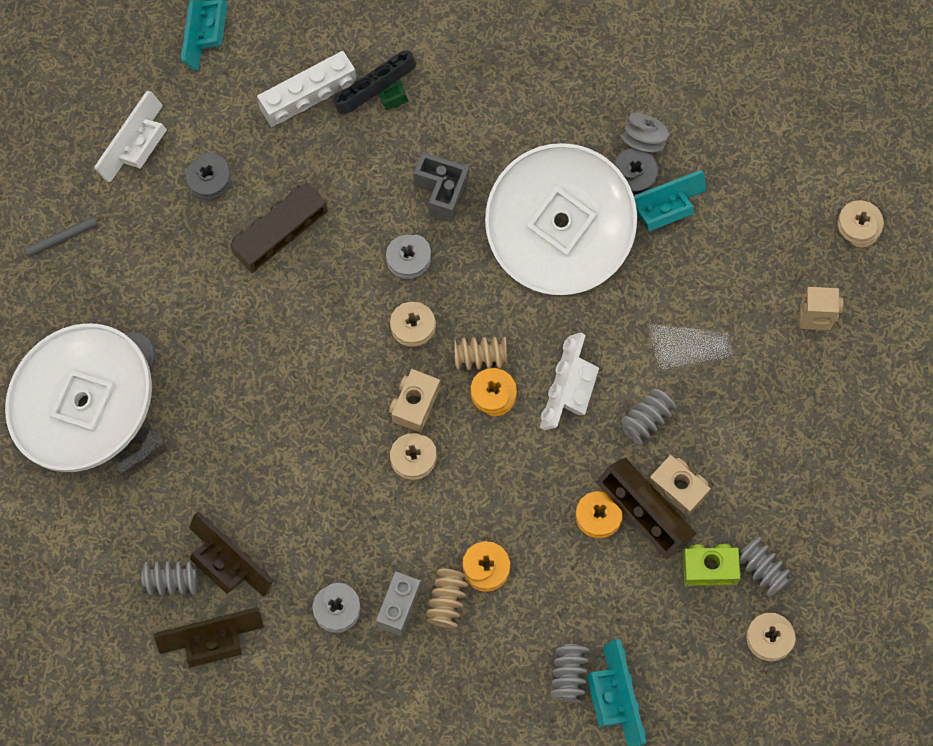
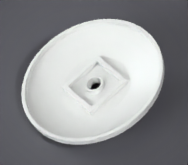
[485,143,637,295]
[5,323,152,472]

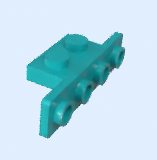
[181,0,228,71]
[634,170,706,231]
[586,639,646,746]

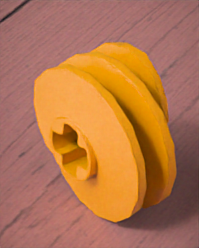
[470,368,517,417]
[576,491,623,538]
[463,541,510,592]

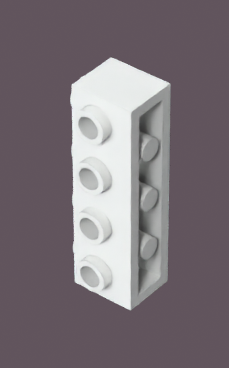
[257,51,356,128]

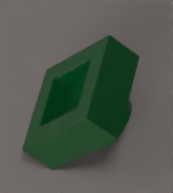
[379,80,409,111]

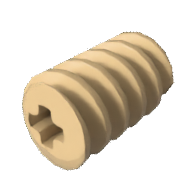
[454,337,507,370]
[426,569,468,628]

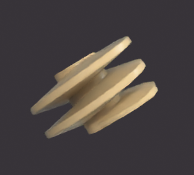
[838,200,884,248]
[390,301,436,347]
[390,433,437,480]
[746,613,796,662]

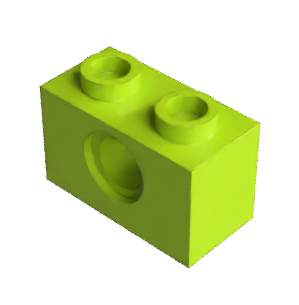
[683,544,740,586]

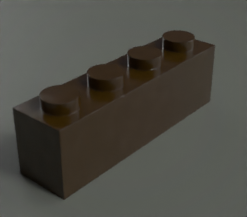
[230,182,328,274]
[596,457,697,559]

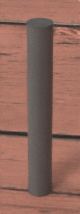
[25,217,98,257]

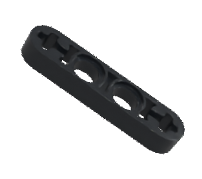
[333,51,417,114]

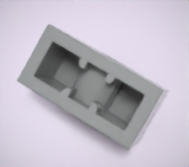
[376,571,421,636]

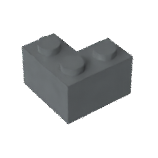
[413,152,469,222]

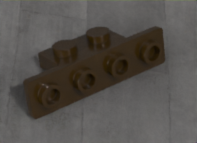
[189,512,273,597]
[154,607,264,668]

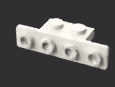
[94,91,167,182]
[540,333,599,430]

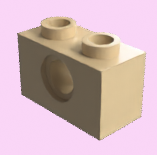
[800,287,843,330]
[389,369,441,433]
[649,455,711,518]

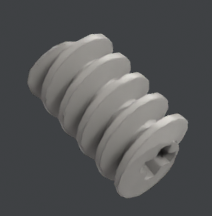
[621,389,677,446]
[739,537,794,597]
[141,561,198,595]
[550,644,590,703]

